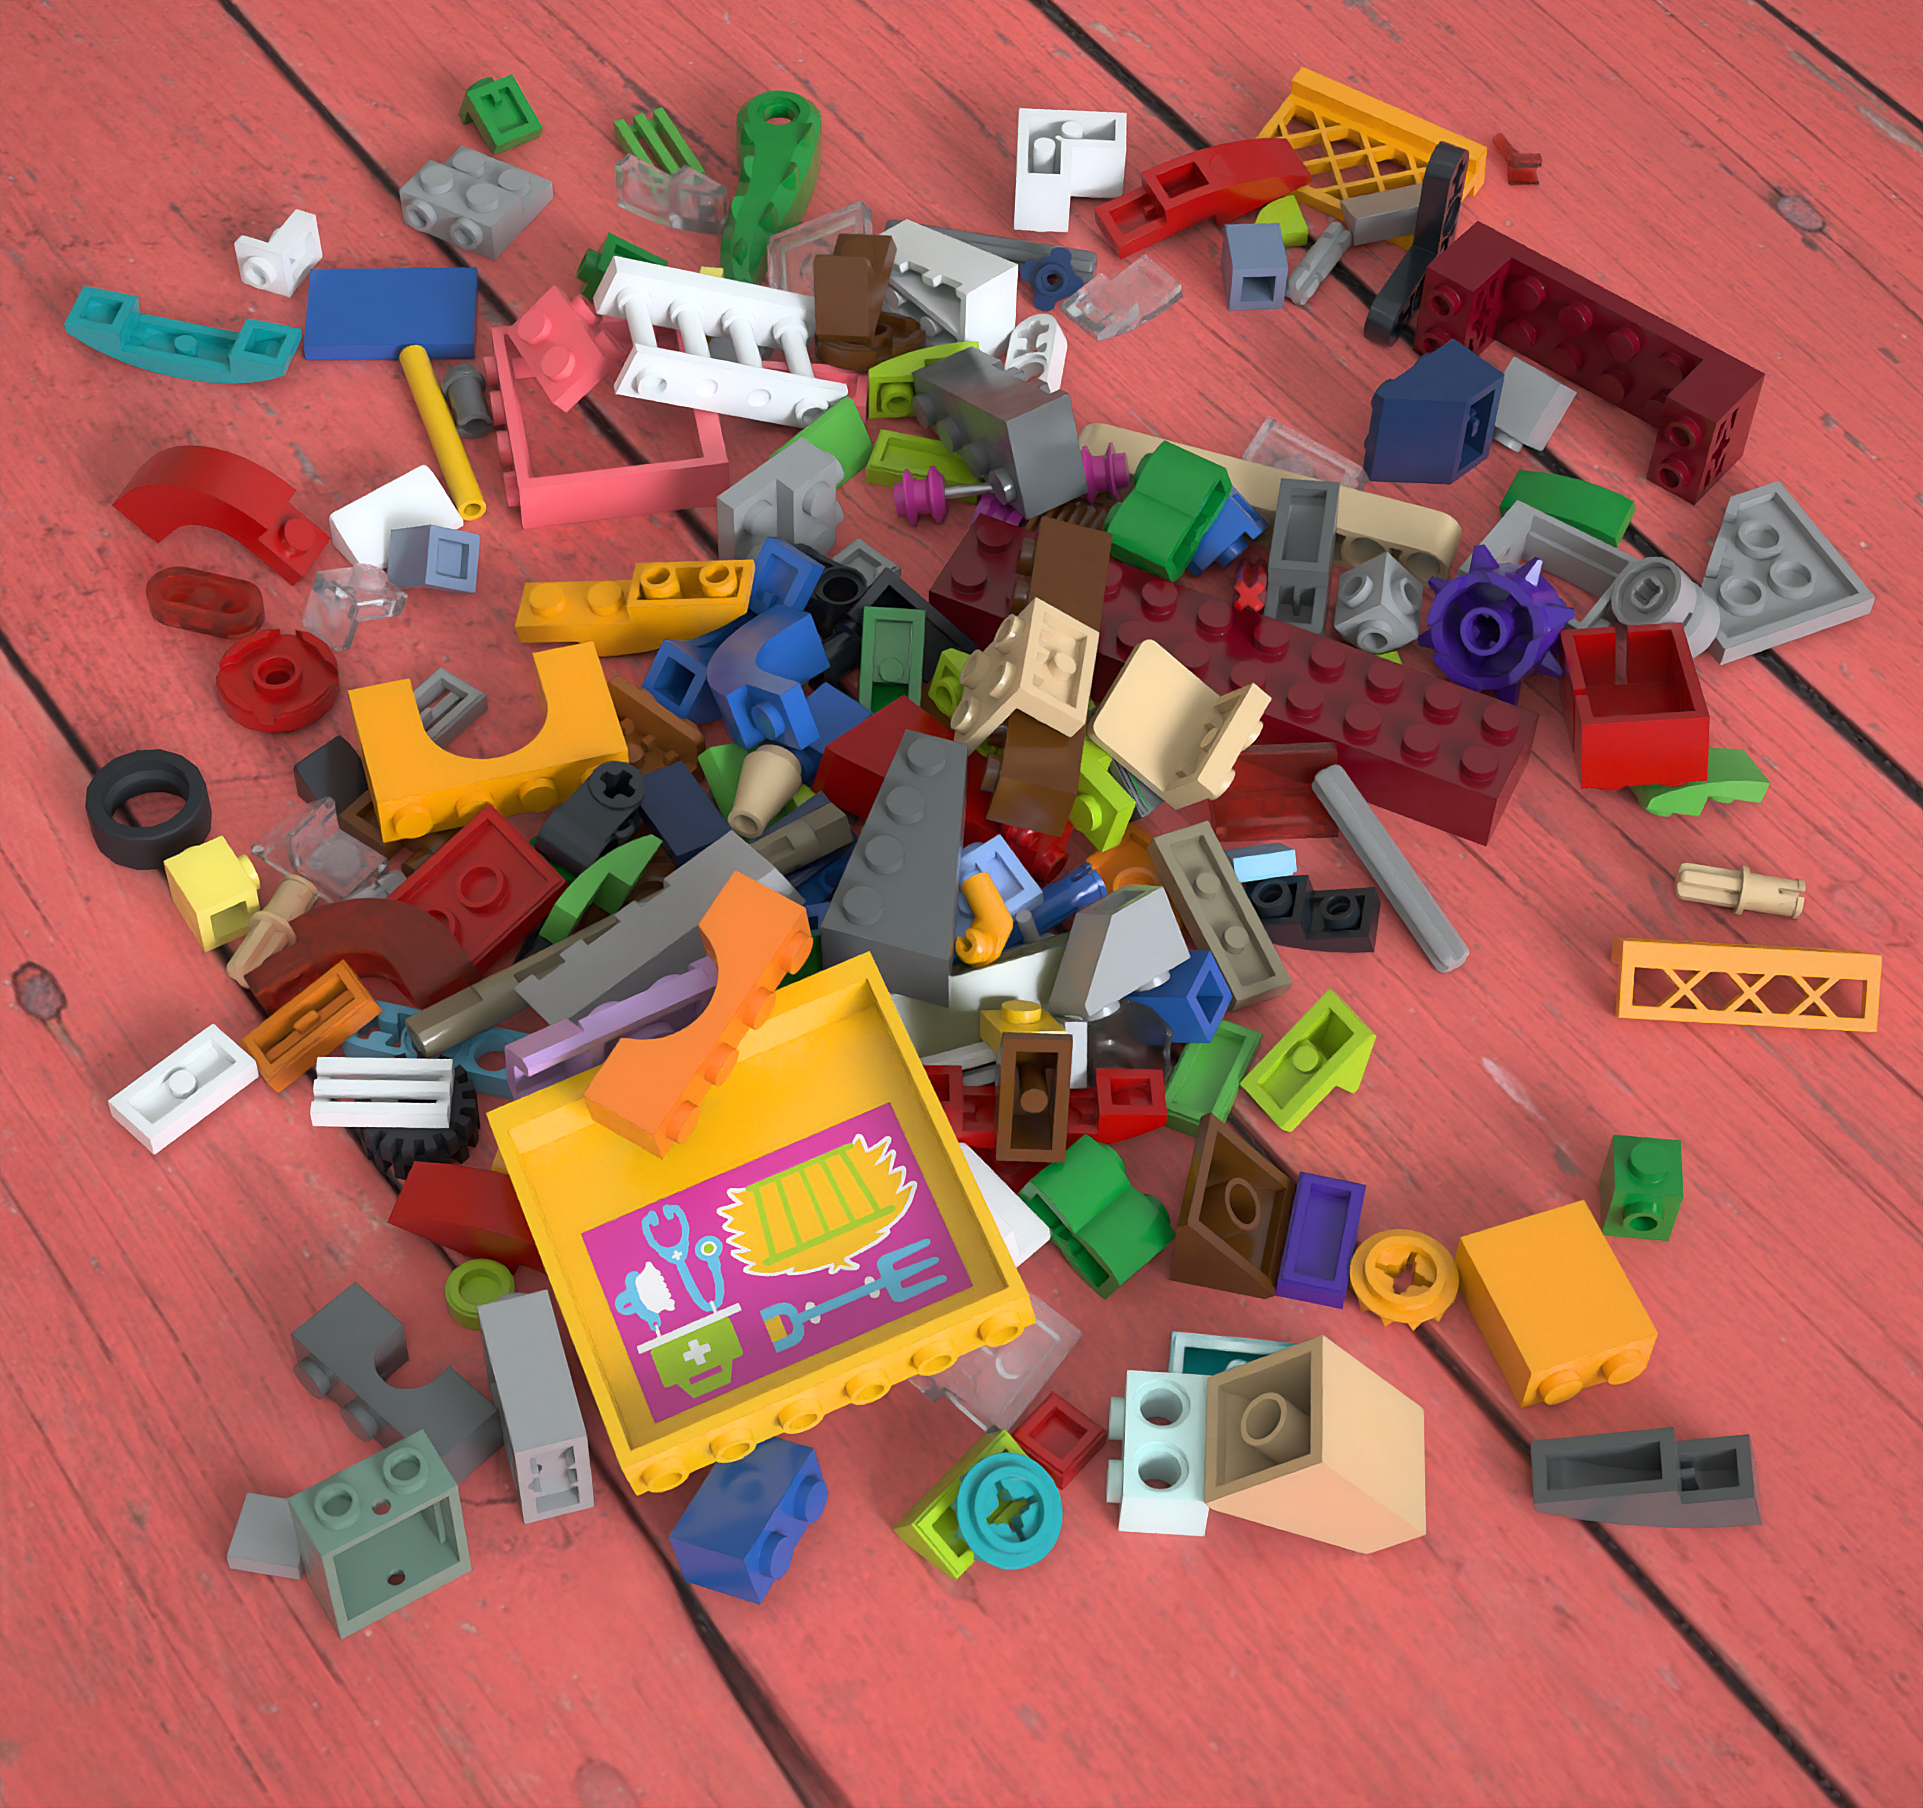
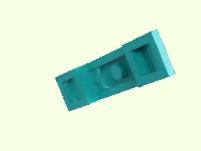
[64,286,302,384]

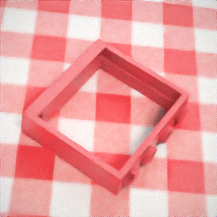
[483,315,730,529]

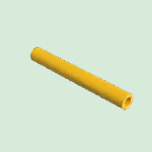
[399,345,486,520]

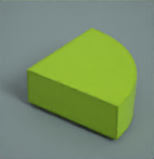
[1255,195,1309,248]

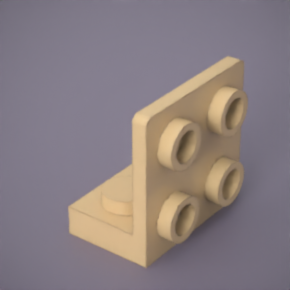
[950,597,1099,756]

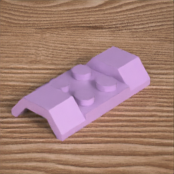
[504,956,718,1100]

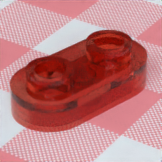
[145,566,266,639]

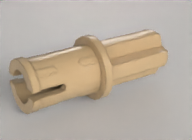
[1674,863,1806,920]
[227,874,319,988]

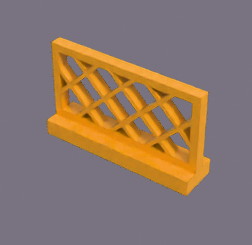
[1255,67,1487,251]

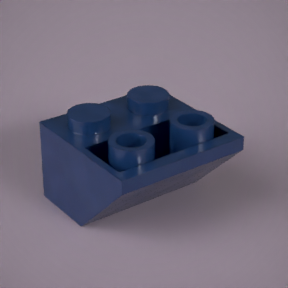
[1362,339,1505,484]

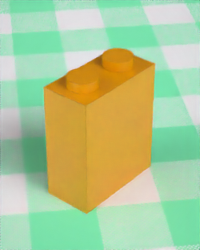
[1454,1200,1658,1409]

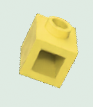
[163,835,261,953]

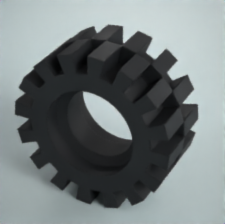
[354,1051,481,1180]

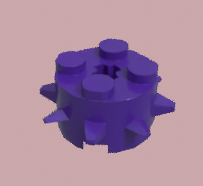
[1417,544,1575,706]

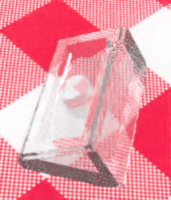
[1241,416,1369,490]

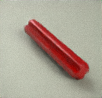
[1232,557,1268,612]

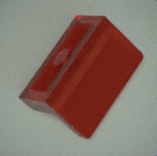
[1208,742,1339,842]

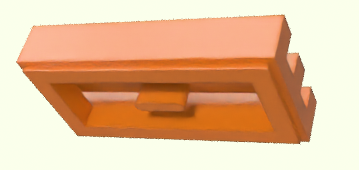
[239,959,383,1093]

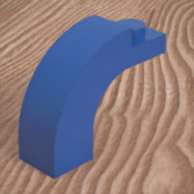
[641,536,825,724]
[706,604,830,750]

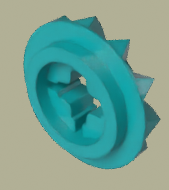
[950,1453,1063,1571]

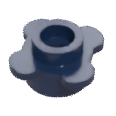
[1021,246,1085,311]

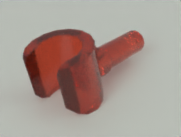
[1492,133,1542,186]

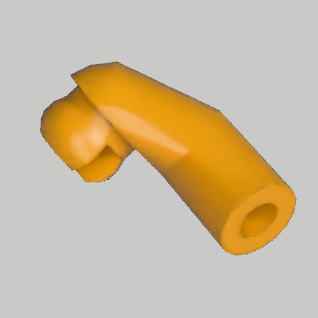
[955,872,1013,967]

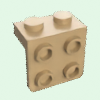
[1087,639,1272,810]

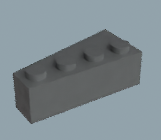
[911,346,1089,520]
[820,729,968,1008]

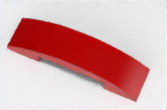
[923,1065,1167,1150]

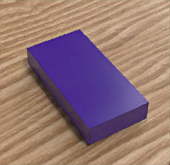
[1275,1172,1366,1309]

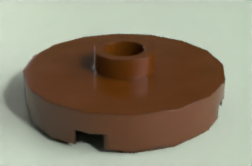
[814,312,926,371]

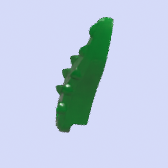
[720,90,822,285]

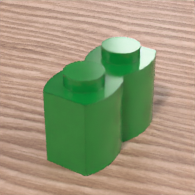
[1103,440,1233,583]
[1017,1134,1176,1300]

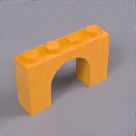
[348,641,629,843]

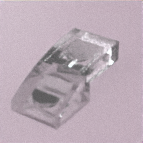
[615,153,727,235]
[1060,254,1183,342]

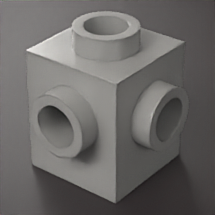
[1334,551,1423,655]

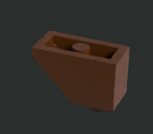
[993,1032,1073,1163]

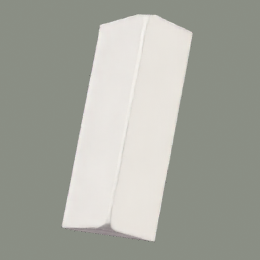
[329,465,464,579]

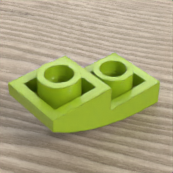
[868,341,980,419]

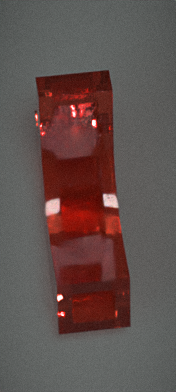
[243,898,483,1016]

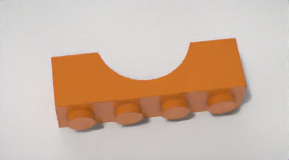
[583,870,813,1159]

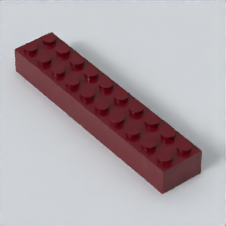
[929,513,1539,847]

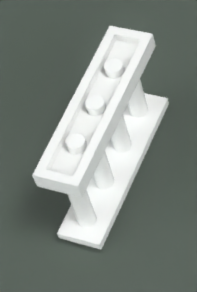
[593,256,848,429]

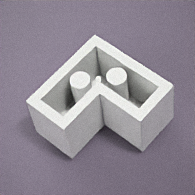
[1014,108,1127,232]

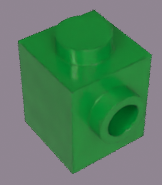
[1600,1134,1684,1241]

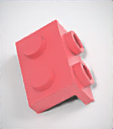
[506,285,627,413]

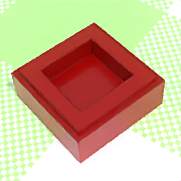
[1010,1391,1108,1491]

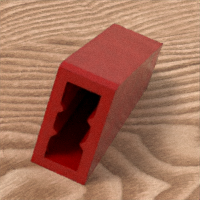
[811,695,1074,884]

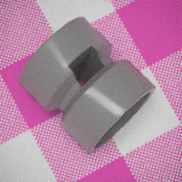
[1611,557,1721,658]

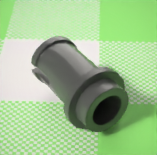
[441,364,493,439]

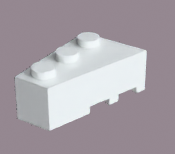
[879,219,1018,358]

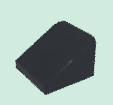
[293,735,369,830]

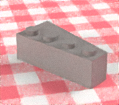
[513,830,806,1027]

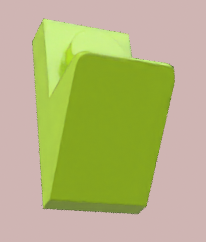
[1239,988,1377,1133]

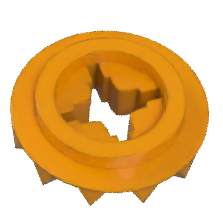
[1349,1229,1459,1331]

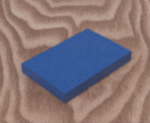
[303,267,479,360]

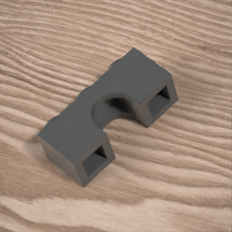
[291,1282,504,1485]

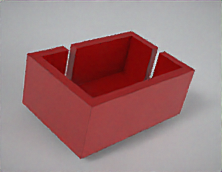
[1559,622,1710,791]

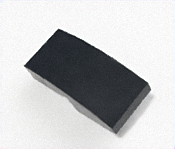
[1245,875,1381,953]

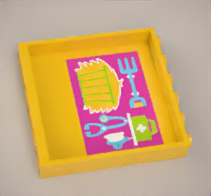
[486,951,1037,1496]

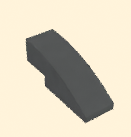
[1264,478,1340,637]
[1531,1427,1762,1528]

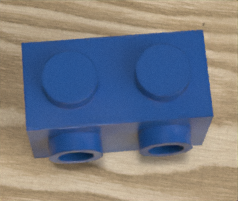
[669,1437,828,1605]

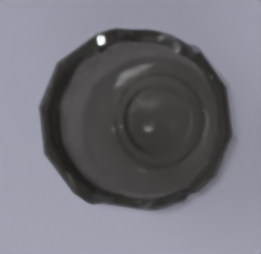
[1087,998,1173,1088]

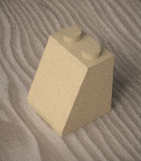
[1204,1335,1426,1554]

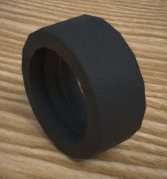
[85,749,212,870]

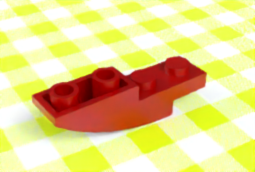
[1094,138,1312,260]

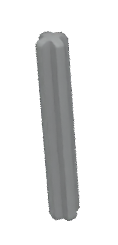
[1312,764,1469,974]

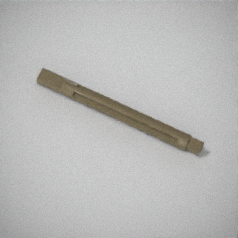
[405,803,853,1059]

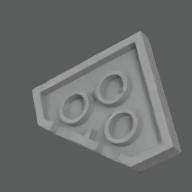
[1701,481,1875,665]

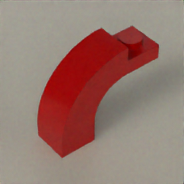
[112,445,331,586]

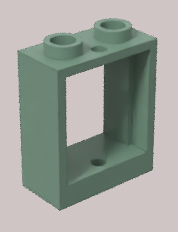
[287,1429,472,1640]

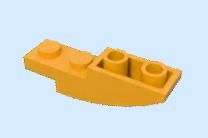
[514,559,756,657]

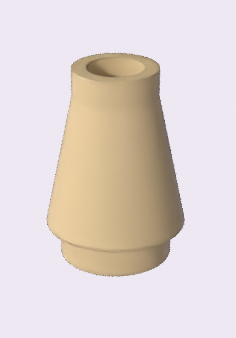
[728,745,802,838]

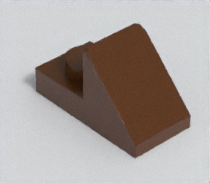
[813,233,897,343]

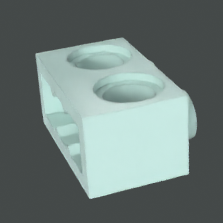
[1106,1370,1212,1536]

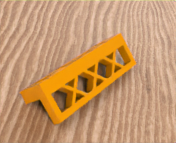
[1611,936,1882,1032]

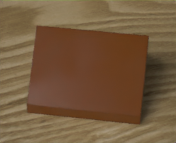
[1169,1113,1297,1299]

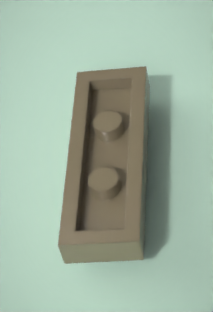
[1146,821,1293,1012]

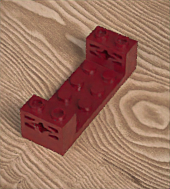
[1413,221,1765,505]

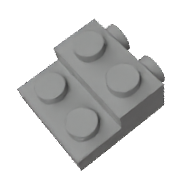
[399,145,553,261]
[717,437,844,563]

